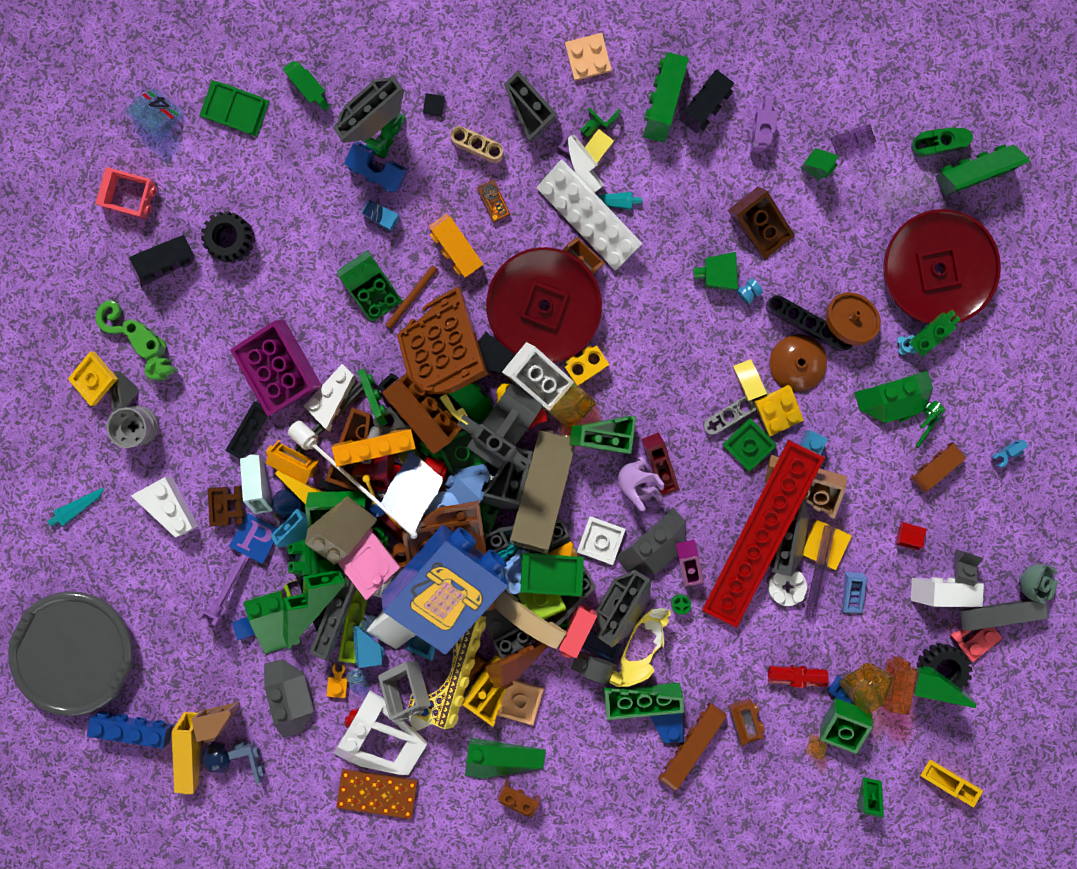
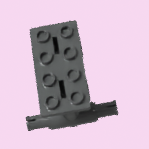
[457,384,543,471]

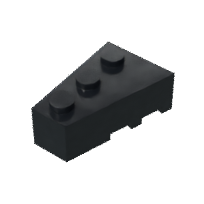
[679,69,735,133]

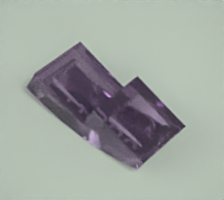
[830,124,876,156]

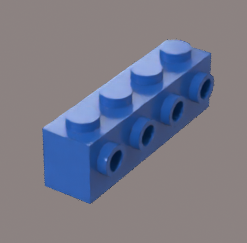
[87,711,173,749]

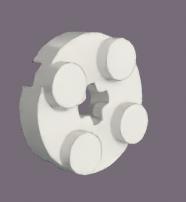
[768,570,807,606]

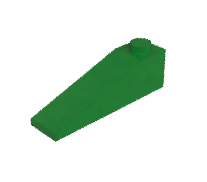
[465,738,546,779]

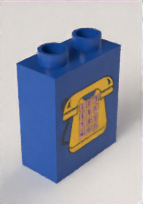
[382,524,508,655]

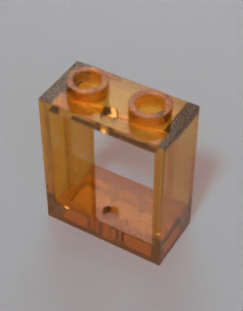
[879,656,917,715]

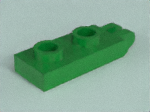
[908,310,960,357]

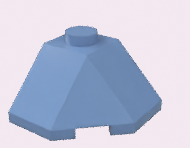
[445,464,490,504]

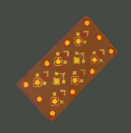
[336,768,418,819]

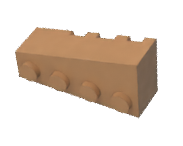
[764,455,847,519]

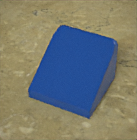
[232,617,255,640]

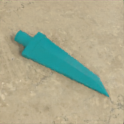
[597,192,642,210]
[48,488,104,527]

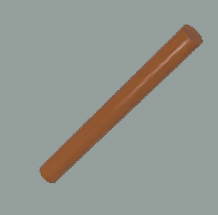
[385,265,438,329]

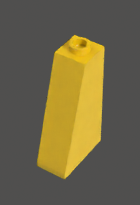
[172,712,201,795]

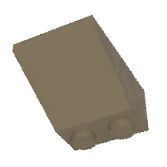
[305,496,377,565]

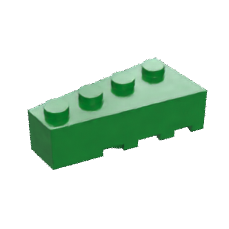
[643,52,689,143]

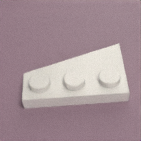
[304,364,357,432]

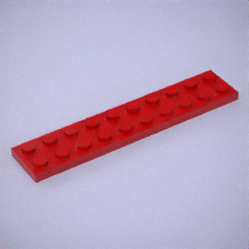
[702,439,825,628]

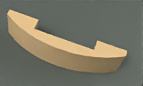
[494,590,567,649]

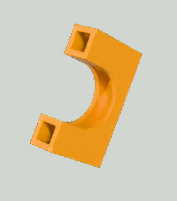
[332,427,415,467]

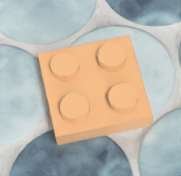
[565,33,612,81]

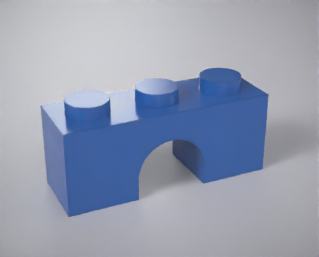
[344,142,409,193]

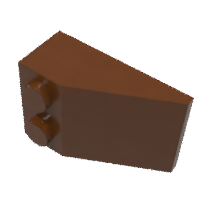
[728,186,795,259]

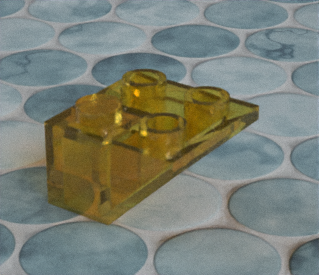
[549,383,597,432]
[839,662,894,714]

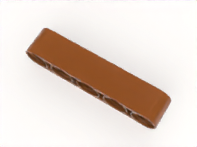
[658,702,726,791]

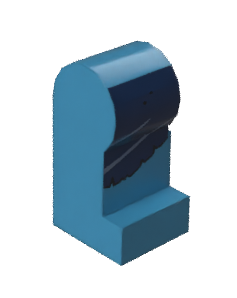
[361,199,400,232]

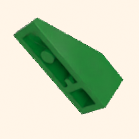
[913,666,977,708]

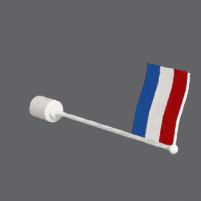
[288,421,443,539]

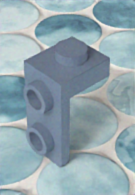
[228,742,265,784]

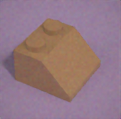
[192,702,240,743]

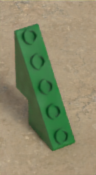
[283,570,345,649]

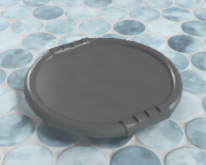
[8,591,133,716]

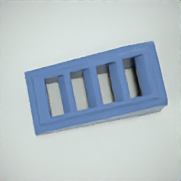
[842,572,867,613]

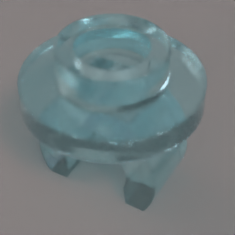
[358,614,376,635]
[346,669,366,689]

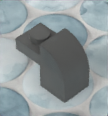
[571,651,619,684]

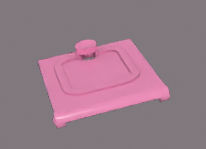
[338,528,401,600]

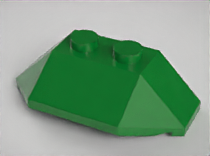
[854,370,933,423]

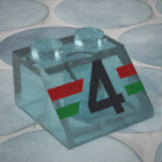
[124,88,185,142]

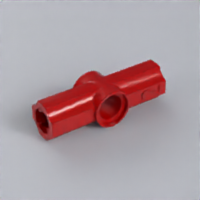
[768,665,829,688]

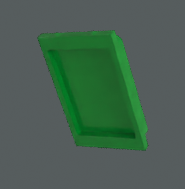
[199,80,270,137]
[520,553,584,596]

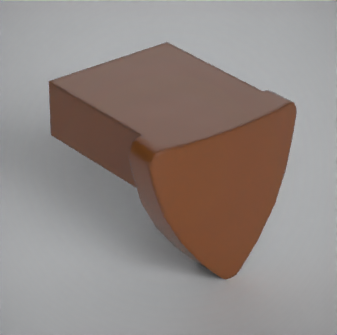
[469,651,489,680]

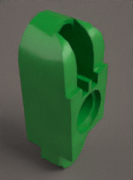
[282,61,330,112]
[911,127,973,158]

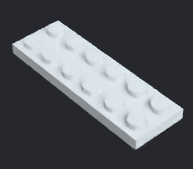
[536,159,642,271]

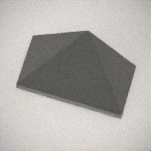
[109,371,139,413]

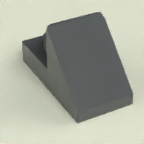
[955,549,984,587]

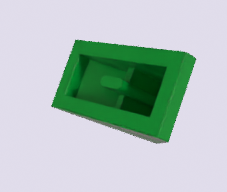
[857,777,884,818]

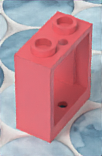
[95,167,157,220]
[559,603,597,659]

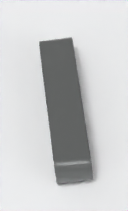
[959,599,1050,630]

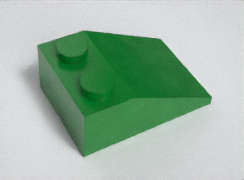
[243,588,301,654]

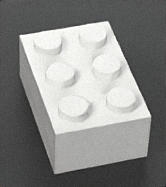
[502,342,574,412]

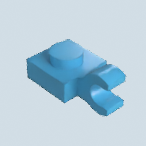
[991,440,1028,467]

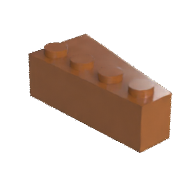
[382,373,462,454]
[325,407,371,491]

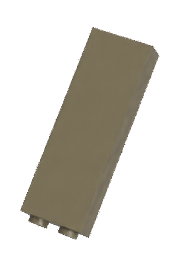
[509,430,575,554]

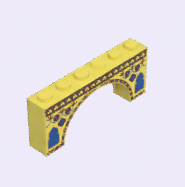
[408,615,487,729]

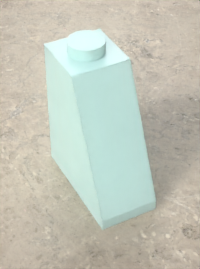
[240,455,273,514]

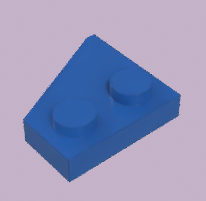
[650,713,683,743]

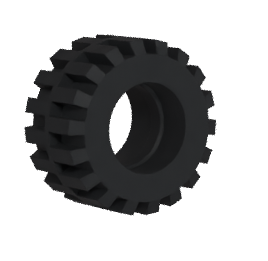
[201,211,255,263]
[916,643,973,690]

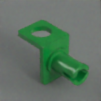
[580,107,622,138]

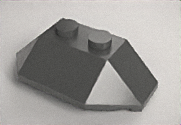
[333,76,404,143]
[770,499,809,576]
[616,507,686,574]
[596,570,652,647]
[264,659,314,738]

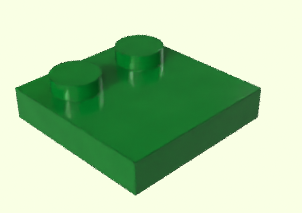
[722,418,777,472]

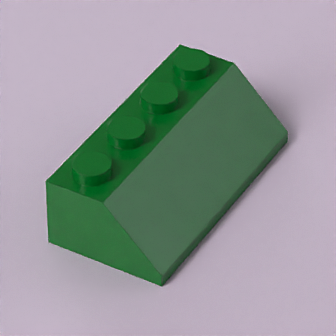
[936,144,1030,197]

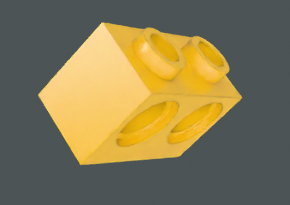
[564,345,610,386]

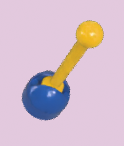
[362,475,386,517]

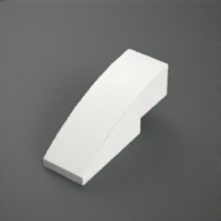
[568,134,604,193]

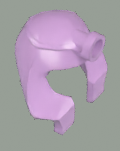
[617,457,664,511]

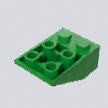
[337,250,403,323]

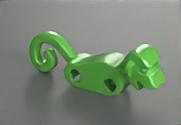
[95,300,178,381]

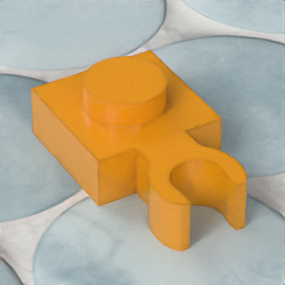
[326,663,348,698]

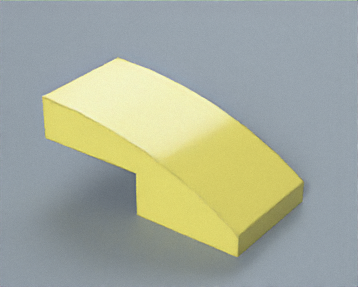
[585,129,614,164]
[733,359,767,401]
[439,394,468,425]

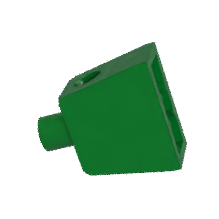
[692,252,738,291]

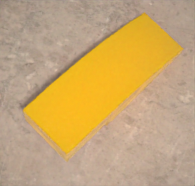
[920,759,983,808]

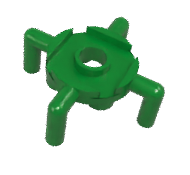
[362,108,406,159]

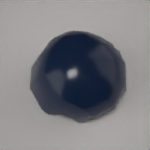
[201,742,231,773]

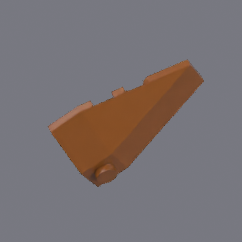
[485,640,548,690]

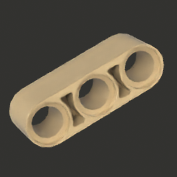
[450,126,504,163]

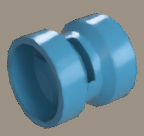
[736,278,764,305]

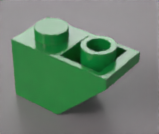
[800,148,839,181]

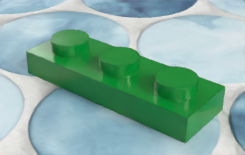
[357,368,388,426]

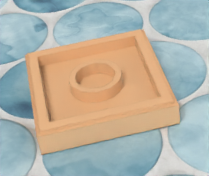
[497,680,544,725]

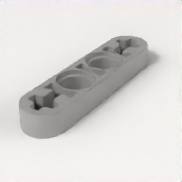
[703,388,770,434]

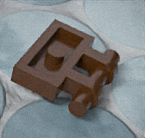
[208,486,245,527]

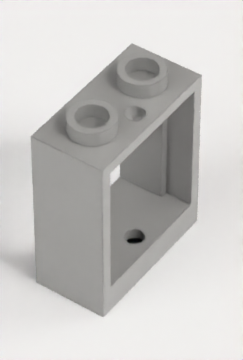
[378,661,431,722]

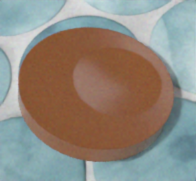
[825,292,881,345]

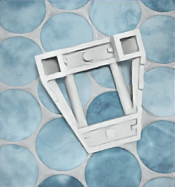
[333,691,427,775]

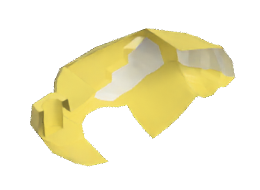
[609,608,671,687]

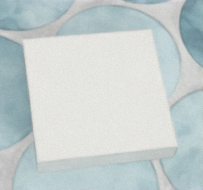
[577,516,626,565]

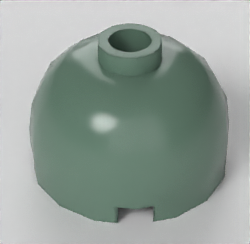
[1019,563,1058,604]

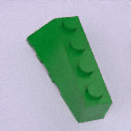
[604,683,684,720]

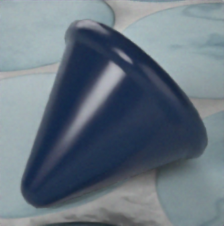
[272,489,302,520]

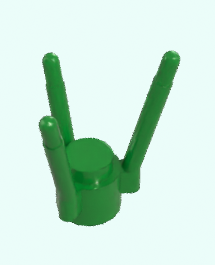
[899,401,945,448]

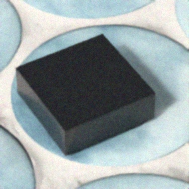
[423,93,445,116]

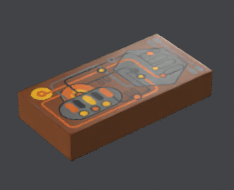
[477,180,511,223]

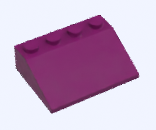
[230,320,322,416]

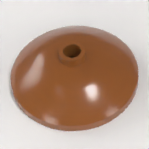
[769,334,827,392]

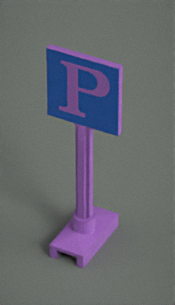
[197,513,277,626]

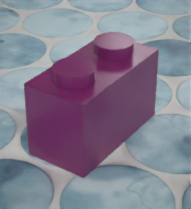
[676,540,704,587]

